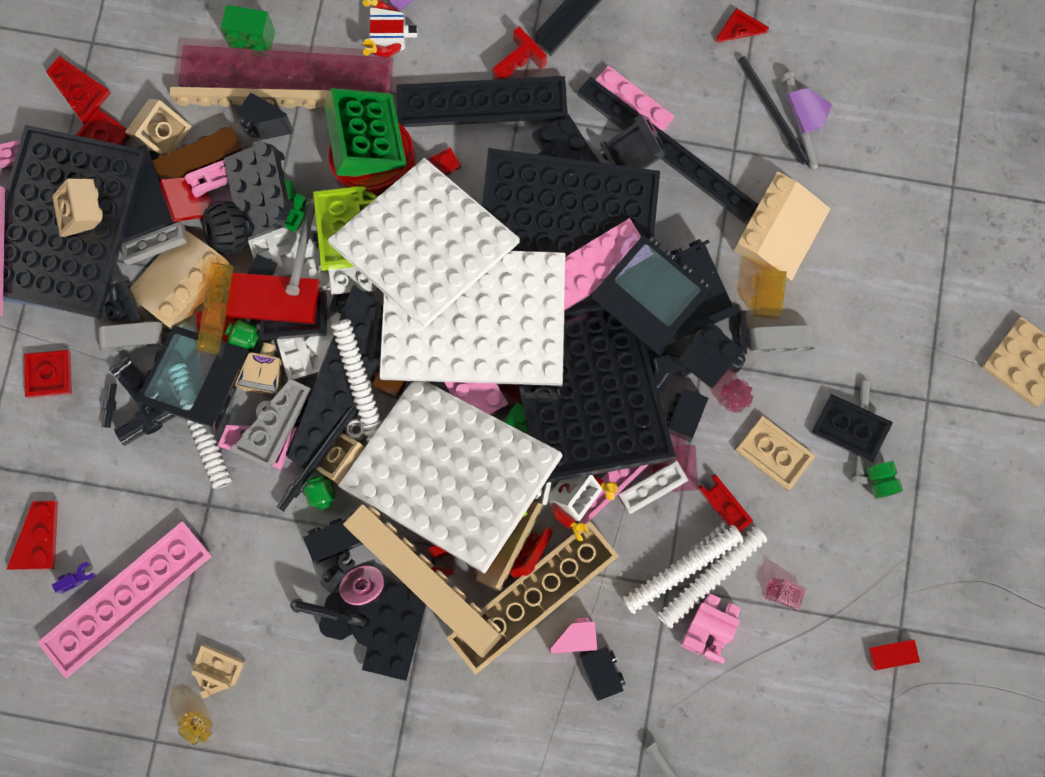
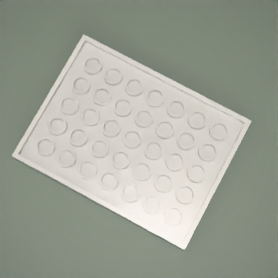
[380,251,565,386]
[338,381,563,574]

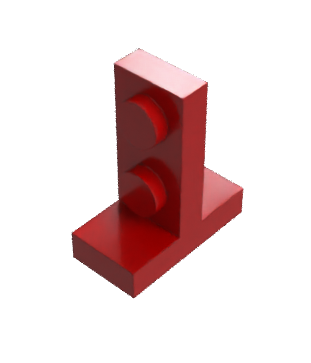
[492,26,547,79]

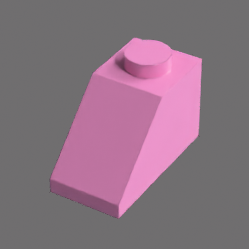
[550,618,597,653]

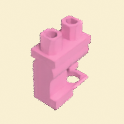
[680,594,740,665]

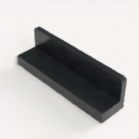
[535,0,602,56]

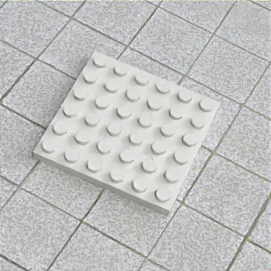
[328,158,519,329]

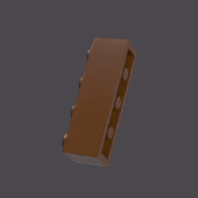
[152,126,243,180]

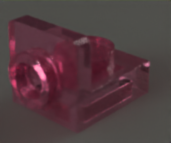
[765,578,806,610]

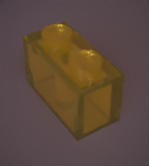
[750,268,787,319]

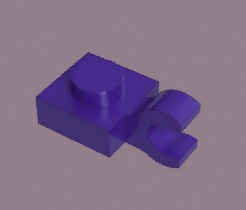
[51,562,96,594]

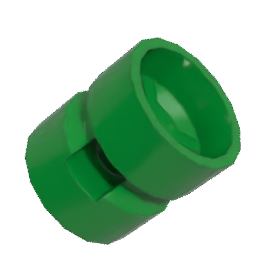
[866,461,903,499]

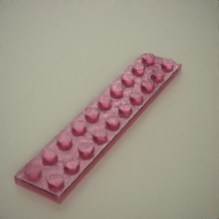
[178,45,394,94]

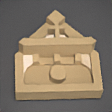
[192,644,246,699]

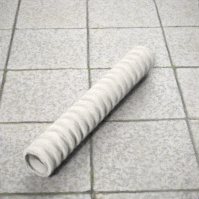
[331,319,382,442]
[167,364,232,489]
[623,525,744,614]
[658,526,767,629]

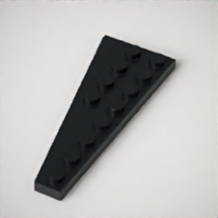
[286,285,383,469]

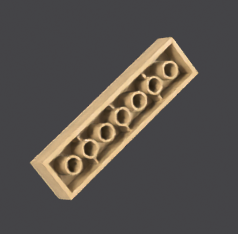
[343,504,502,658]
[446,521,619,675]

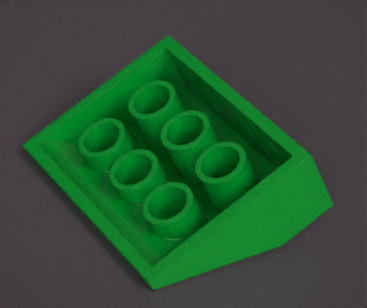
[324,88,406,177]

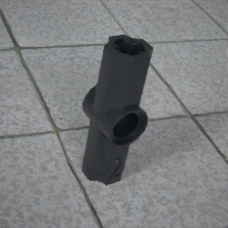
[114,395,182,446]

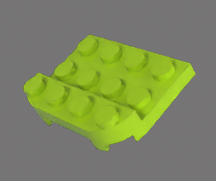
[313,187,379,271]

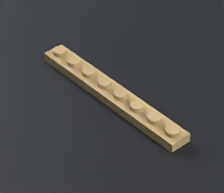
[170,87,330,109]

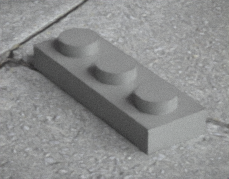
[121,221,187,265]

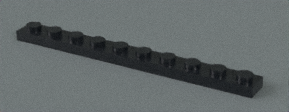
[577,77,758,223]

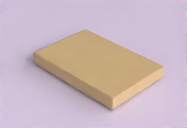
[735,415,816,491]

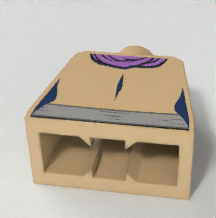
[235,343,283,396]

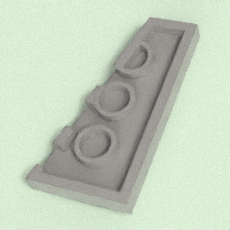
[230,379,311,470]

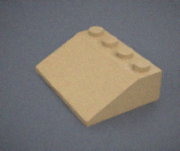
[734,171,830,282]
[129,230,232,330]
[474,501,542,593]

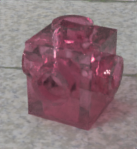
[719,379,754,413]

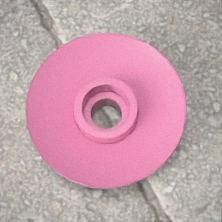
[339,566,384,605]

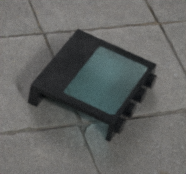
[591,235,713,356]
[135,325,249,435]

